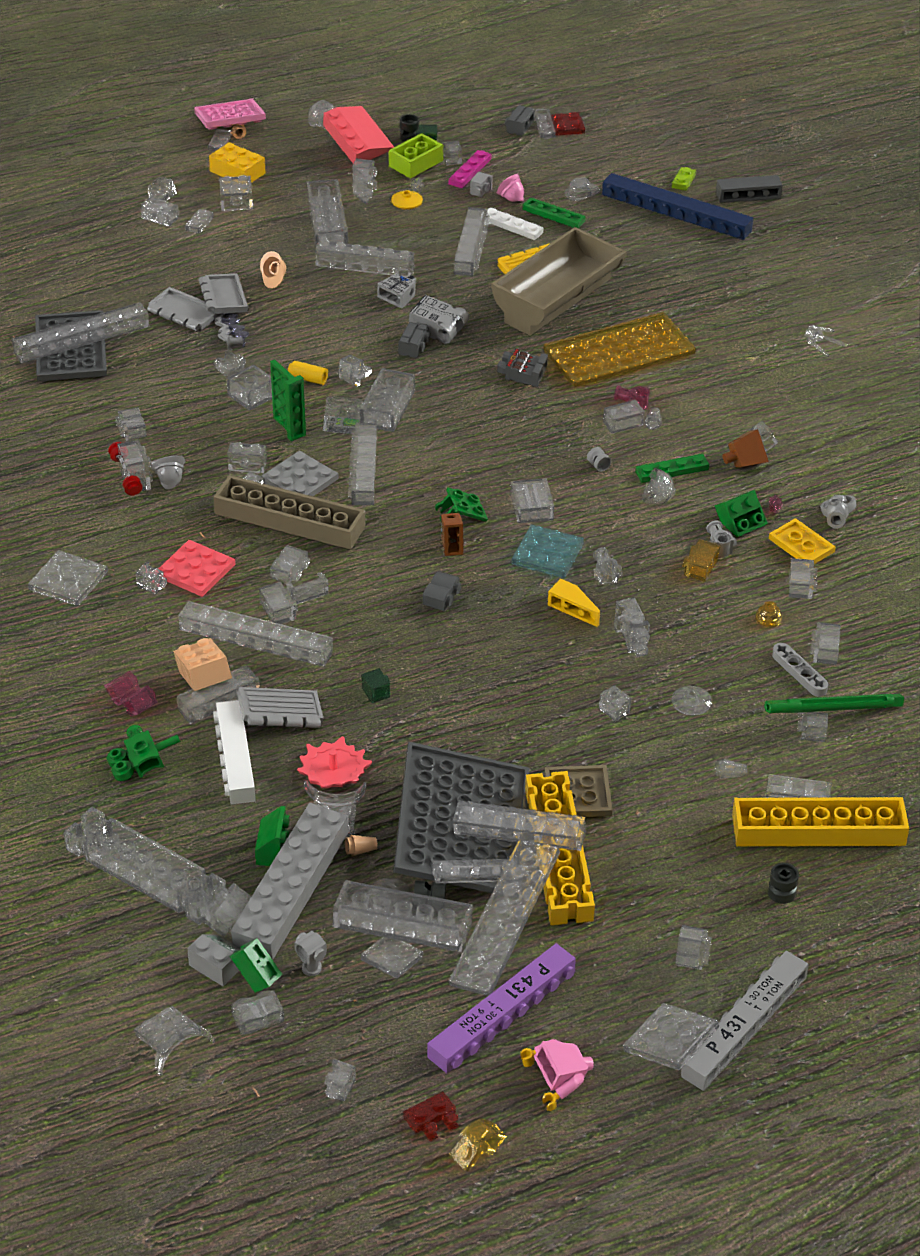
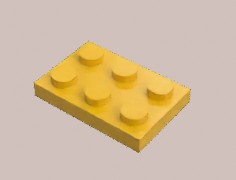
[769,518,836,568]

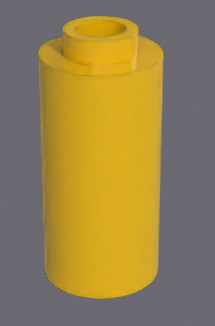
[288,361,328,385]

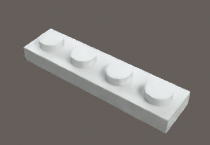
[481,208,543,240]

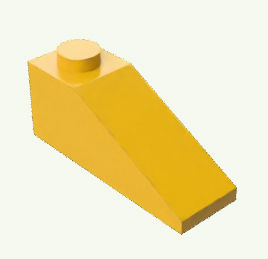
[548,578,600,627]

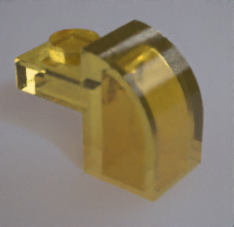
[449,1119,507,1171]

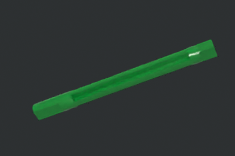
[764,694,905,714]

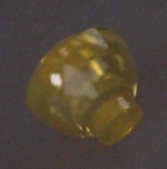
[755,601,782,627]

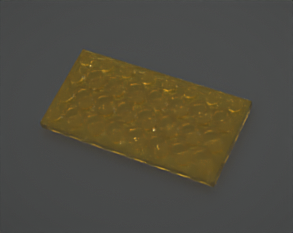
[543,312,696,387]

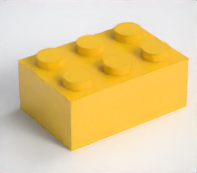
[209,142,265,187]

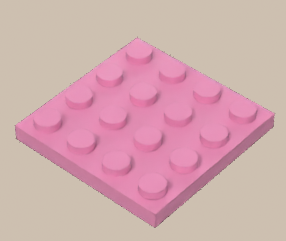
[194,99,266,130]

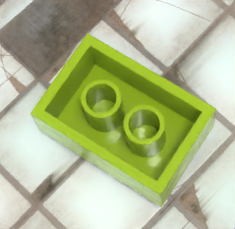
[389,133,443,178]

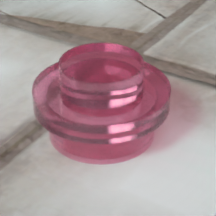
[769,495,782,513]

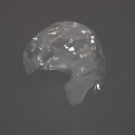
[214,349,246,377]

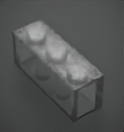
[766,774,831,798]

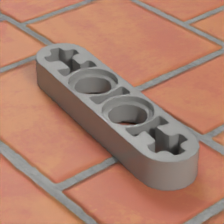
[772,643,828,697]

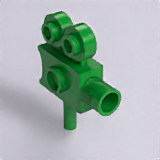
[106,725,181,781]

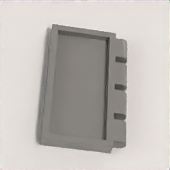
[199,273,248,314]
[147,287,222,331]
[237,687,324,728]

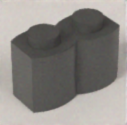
[423,571,461,611]

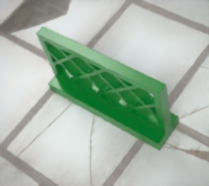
[270,359,306,442]

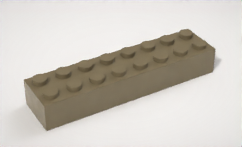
[213,475,365,550]

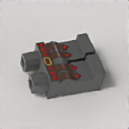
[497,348,548,387]

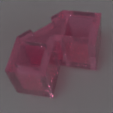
[104,671,158,717]

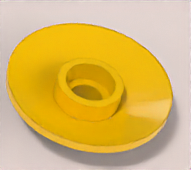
[391,190,423,209]

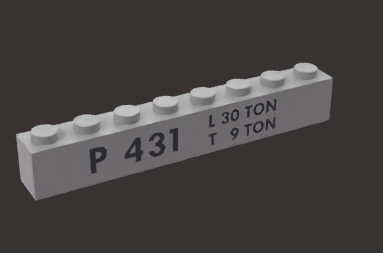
[680,951,809,1091]

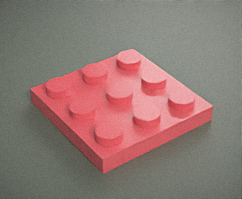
[156,540,236,597]

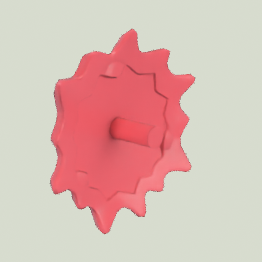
[297,736,372,789]

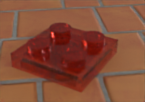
[550,112,585,136]

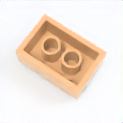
[173,638,232,691]

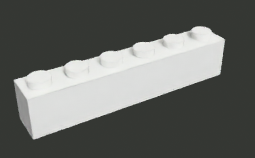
[213,700,256,805]

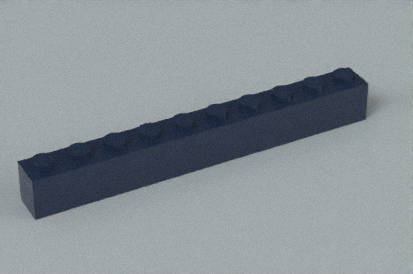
[602,173,754,240]

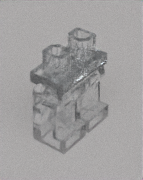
[614,597,650,657]

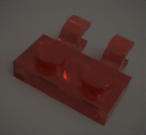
[403,1091,459,1142]

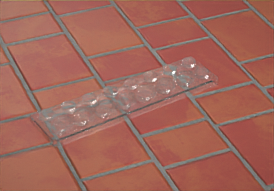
[448,838,560,996]

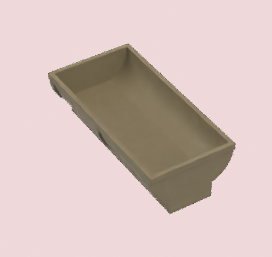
[491,227,627,335]

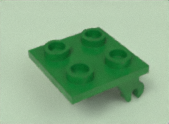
[435,487,488,522]

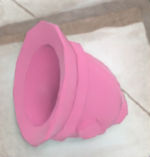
[497,174,524,202]

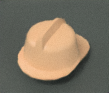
[260,251,286,289]

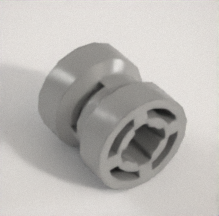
[587,447,612,472]

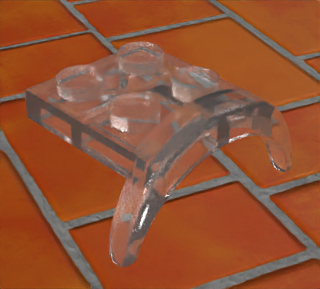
[304,781,366,836]
[134,1006,215,1076]

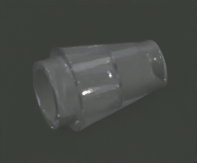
[644,407,662,430]
[715,758,747,779]

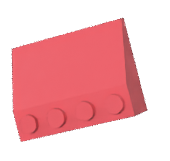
[323,106,394,167]

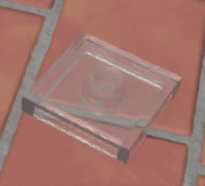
[361,933,423,979]

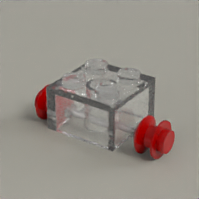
[108,439,153,496]

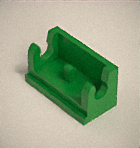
[229,938,282,993]

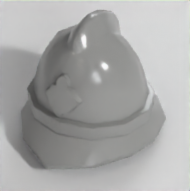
[149,456,185,489]

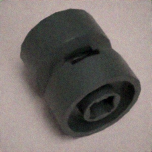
[400,114,419,142]
[768,863,799,904]
[413,880,446,911]

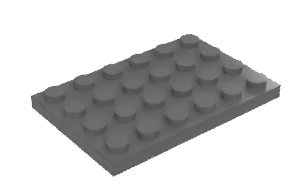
[35,310,107,381]

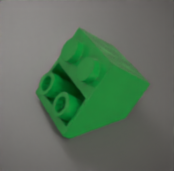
[714,490,768,537]
[255,806,290,866]

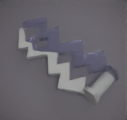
[215,313,249,349]

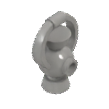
[820,495,856,529]

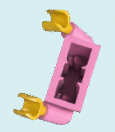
[520,1039,594,1111]

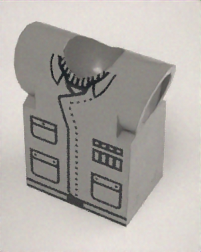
[409,295,470,344]

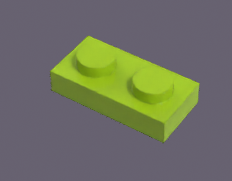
[672,167,696,191]

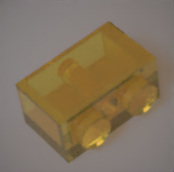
[683,539,720,582]

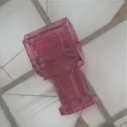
[614,385,650,412]

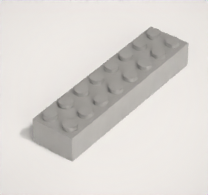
[231,802,349,960]

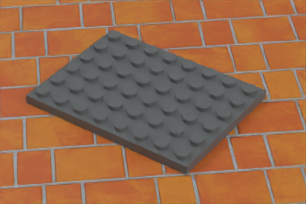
[393,742,529,899]

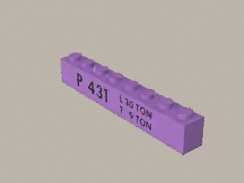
[427,943,576,1074]

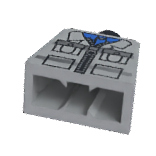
[377,274,416,308]

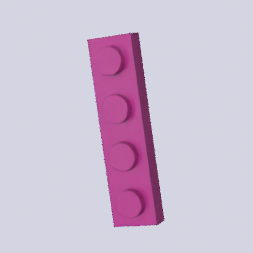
[449,150,491,188]

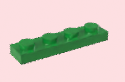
[522,197,586,228]
[635,454,710,483]

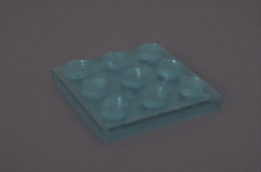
[512,524,584,578]

